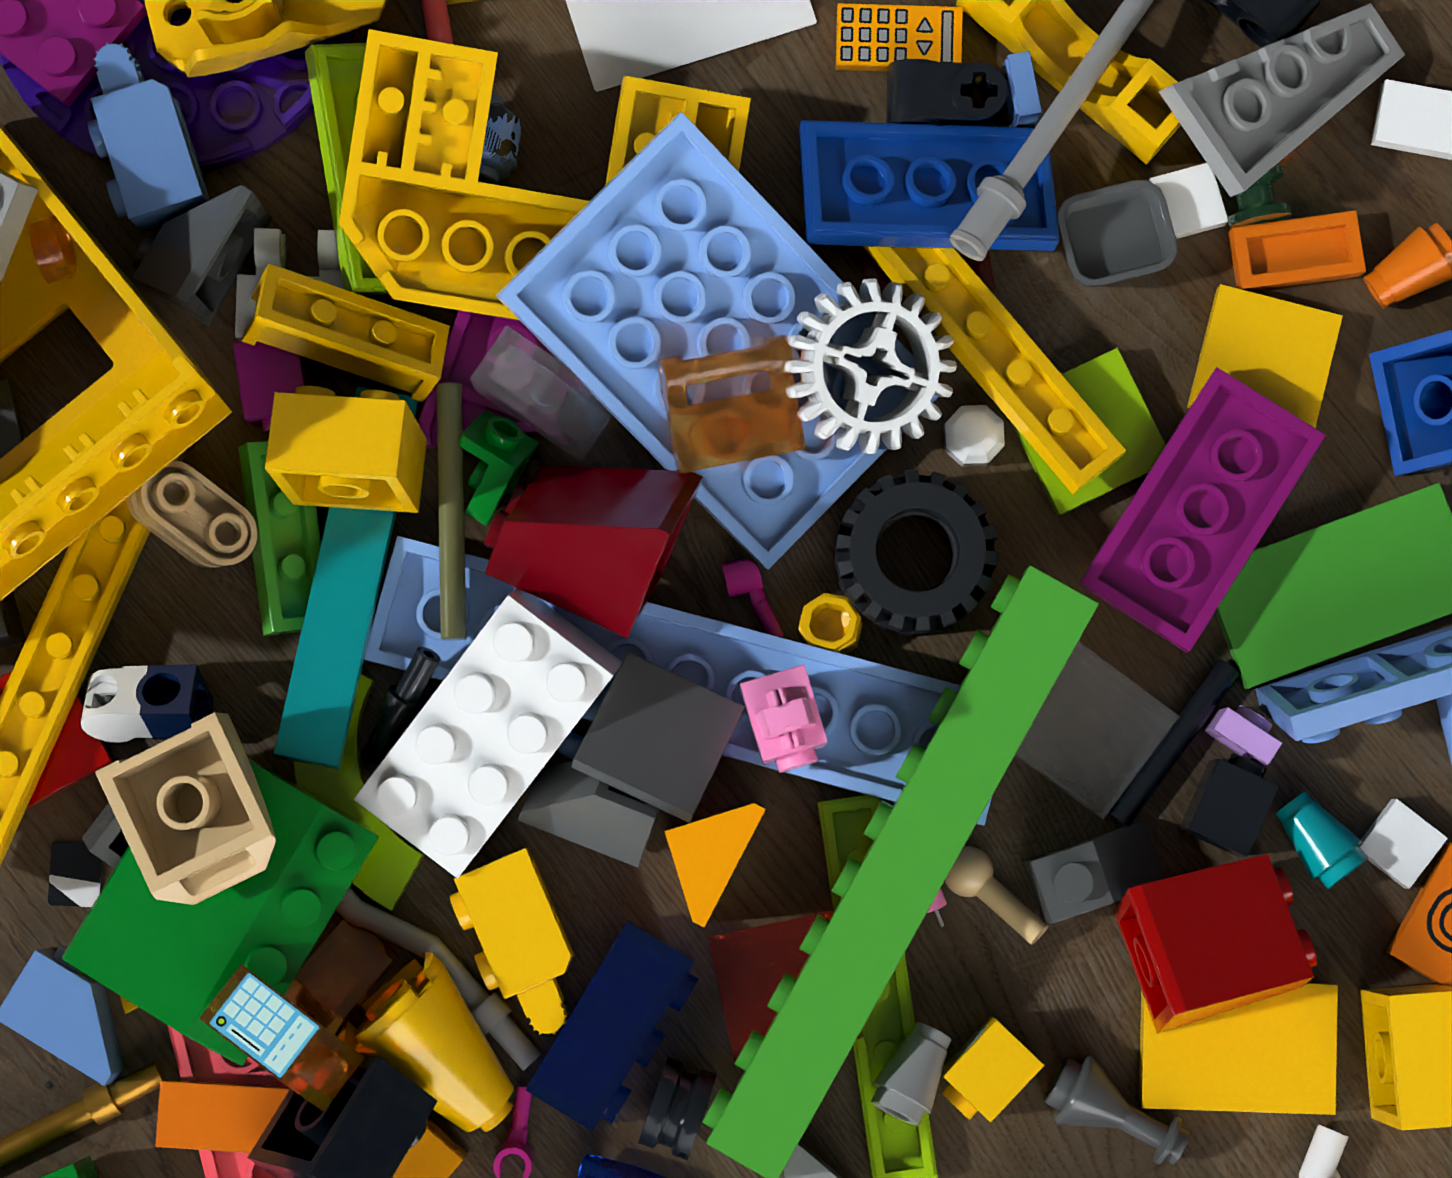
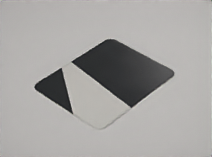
[48,841,102,907]

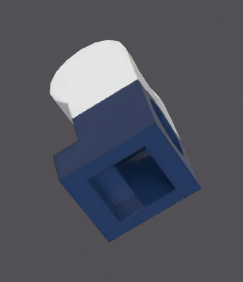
[81,664,214,743]

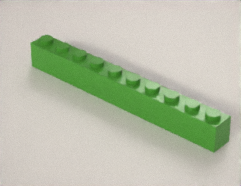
[702,565,1099,1178]

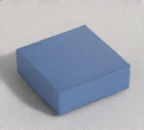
[1001,51,1042,128]

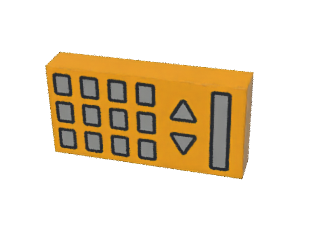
[835,3,963,72]

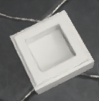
[1149,163,1228,239]
[1359,799,1448,889]

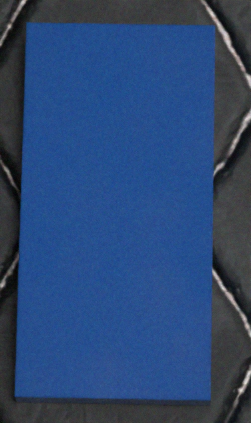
[798,120,1059,251]

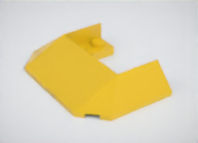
[339,29,751,320]

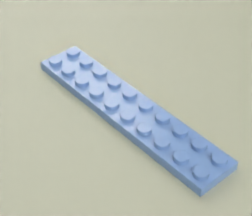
[364,536,992,826]

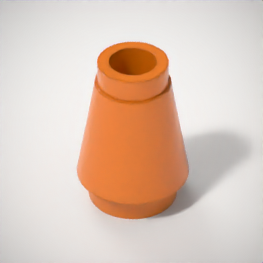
[1363,223,1452,309]

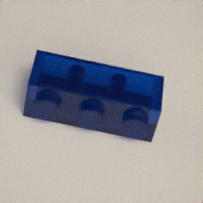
[525,920,699,1131]

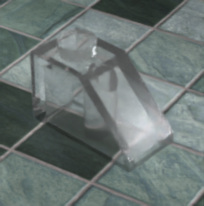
[470,325,613,461]

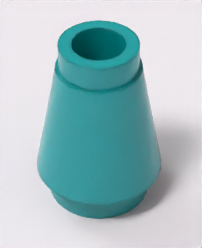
[1275,791,1368,890]

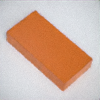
[1228,210,1366,292]
[155,1079,291,1153]

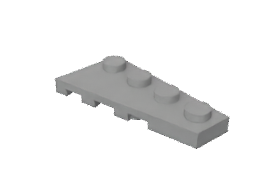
[1159,3,1405,197]

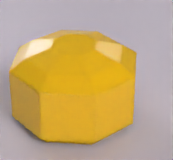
[798,593,863,655]

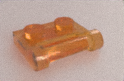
[658,334,806,474]

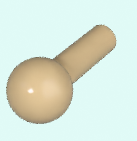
[945,846,1048,945]

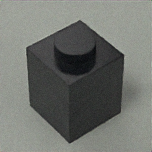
[1178,753,1279,857]

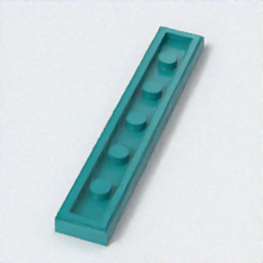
[274,386,421,770]

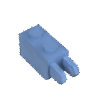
[87,42,210,232]

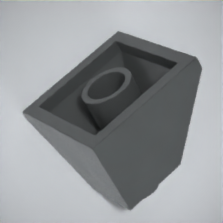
[132,185,272,326]

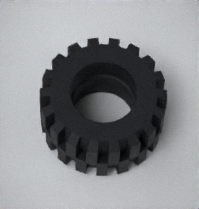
[833,470,998,637]

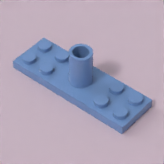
[1255,626,1452,766]

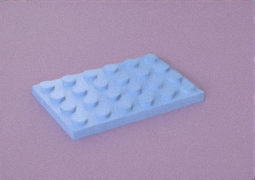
[495,112,939,570]

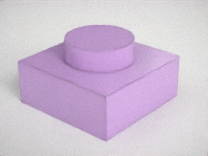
[1204,705,1282,766]

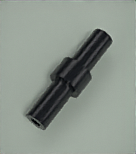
[362,647,441,765]

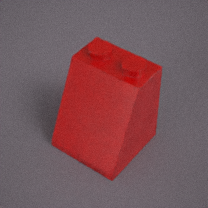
[1114,854,1317,1034]

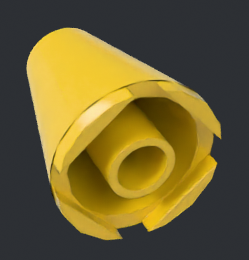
[336,951,514,1132]

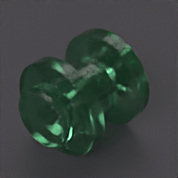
[1220,164,1292,229]

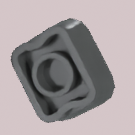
[1057,180,1177,287]

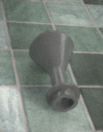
[1043,1055,1191,1165]

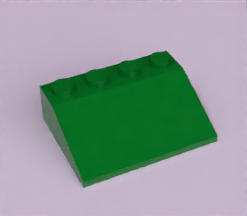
[62,757,379,1066]

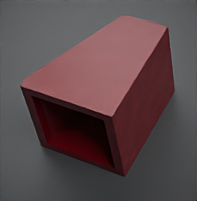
[484,465,703,638]

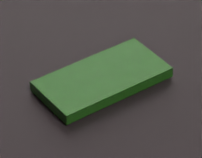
[1215,482,1452,690]

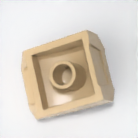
[95,712,276,905]

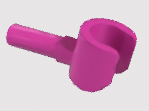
[722,559,784,638]
[493,1086,535,1178]

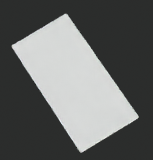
[566,0,817,92]

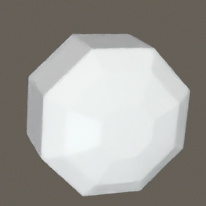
[943,405,1005,467]

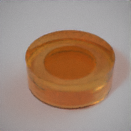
[29,215,77,284]

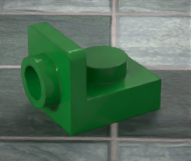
[458,411,539,526]

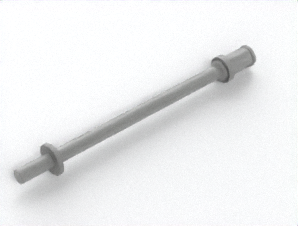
[949,0,1154,261]

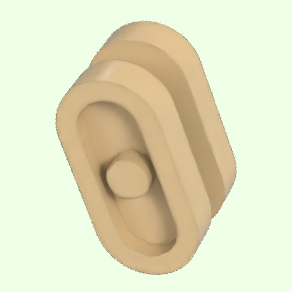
[127,461,257,568]

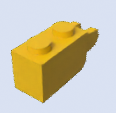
[449,848,574,1035]

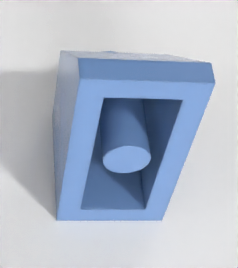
[0,944,124,1086]

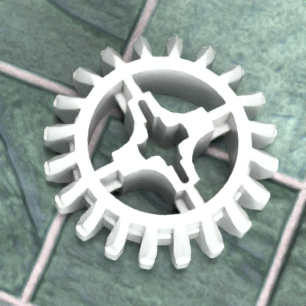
[782,279,957,454]

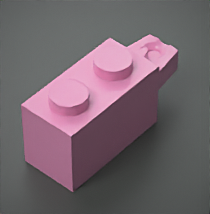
[740,664,828,773]

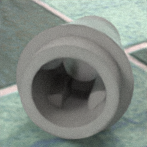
[871,1022,951,1126]

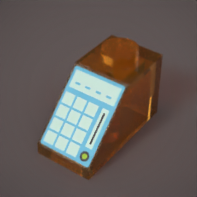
[199,964,365,1112]

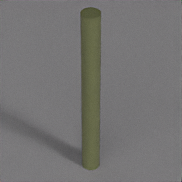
[436,383,467,640]

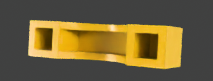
[956,0,1181,165]

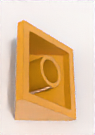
[664,803,766,927]

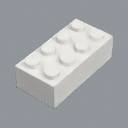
[354,588,623,879]

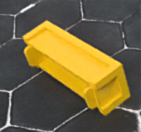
[242,263,450,402]

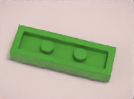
[238,441,321,636]

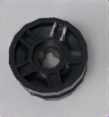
[638,1056,717,1160]

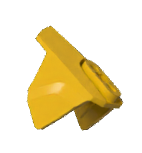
[144,0,387,77]

